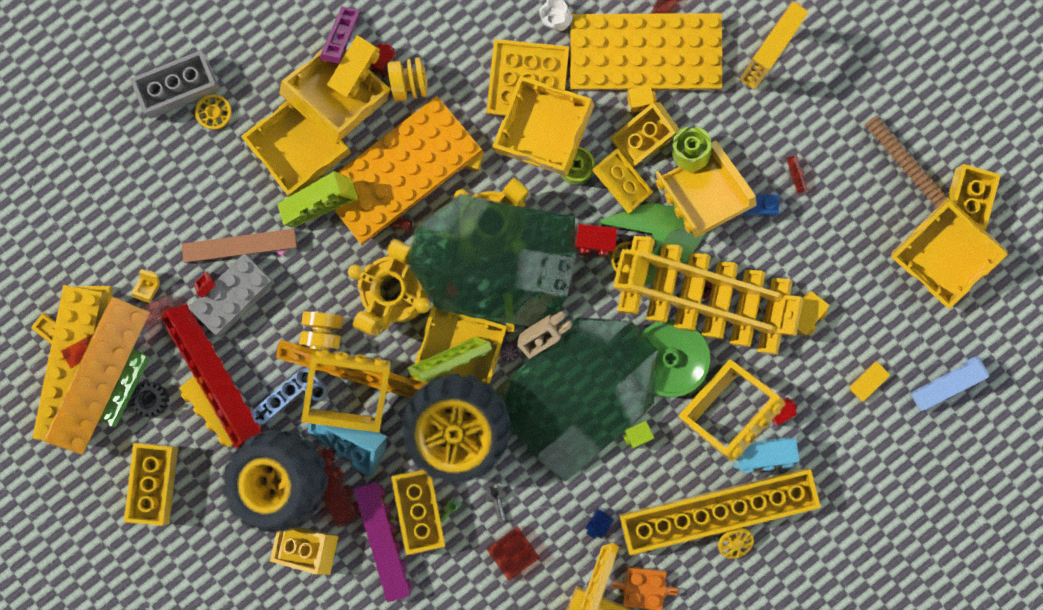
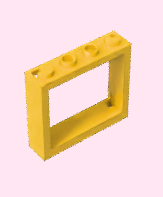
[739,1,809,90]
[301,349,390,433]
[678,359,786,463]

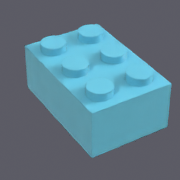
[733,437,799,473]

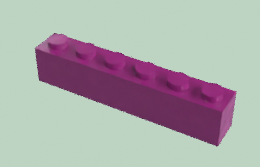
[354,481,413,603]

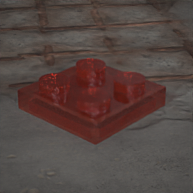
[486,525,540,581]

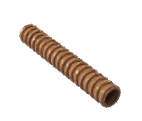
[864,115,948,209]

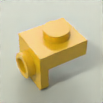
[131,269,160,303]

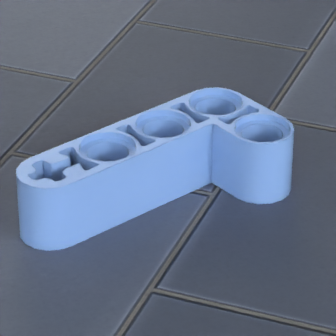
[910,356,990,411]
[252,369,329,424]

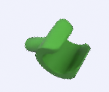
[440,497,462,523]

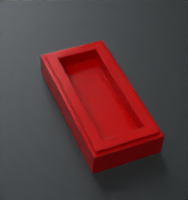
[194,271,216,298]

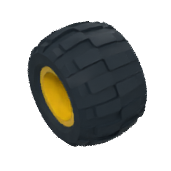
[222,430,328,533]

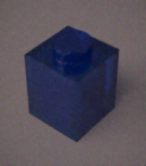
[584,508,614,540]

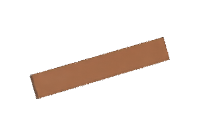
[182,229,298,263]

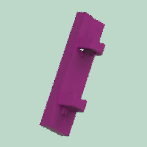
[321,6,360,64]

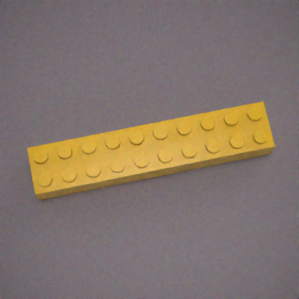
[619,468,821,555]

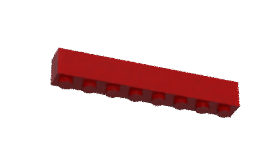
[161,303,262,449]

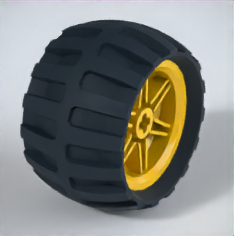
[402,373,510,483]

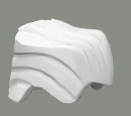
[539,0,572,31]

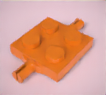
[611,566,678,610]

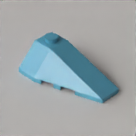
[308,423,387,477]

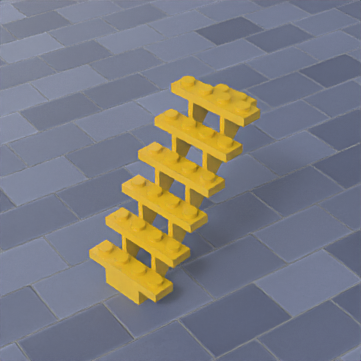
[613,236,804,355]

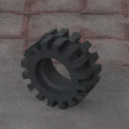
[130,382,170,417]

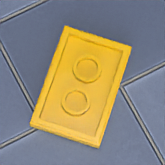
[592,149,653,214]

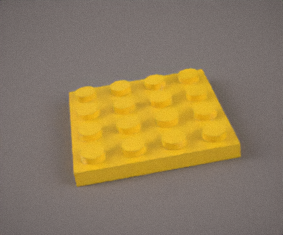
[486,39,569,116]

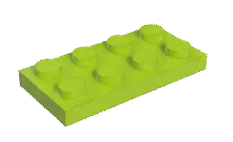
[408,336,492,382]

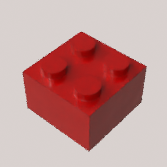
[574,224,617,258]

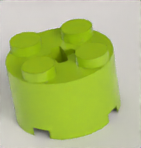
[673,127,712,173]

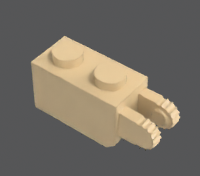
[517,311,573,359]

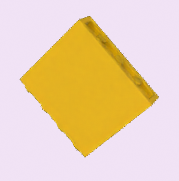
[655,140,756,238]

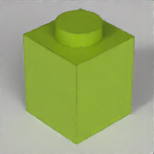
[622,420,654,448]

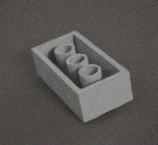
[130,50,221,119]
[189,254,275,337]

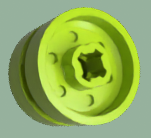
[560,147,594,185]

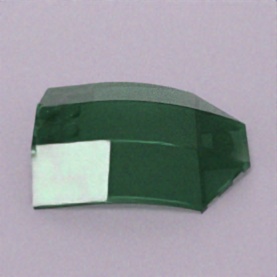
[408,194,576,326]
[494,317,657,482]

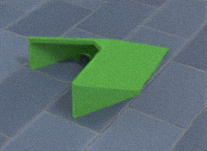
[598,202,706,287]

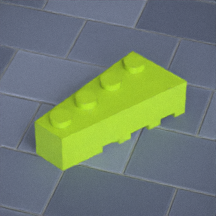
[277,171,358,228]

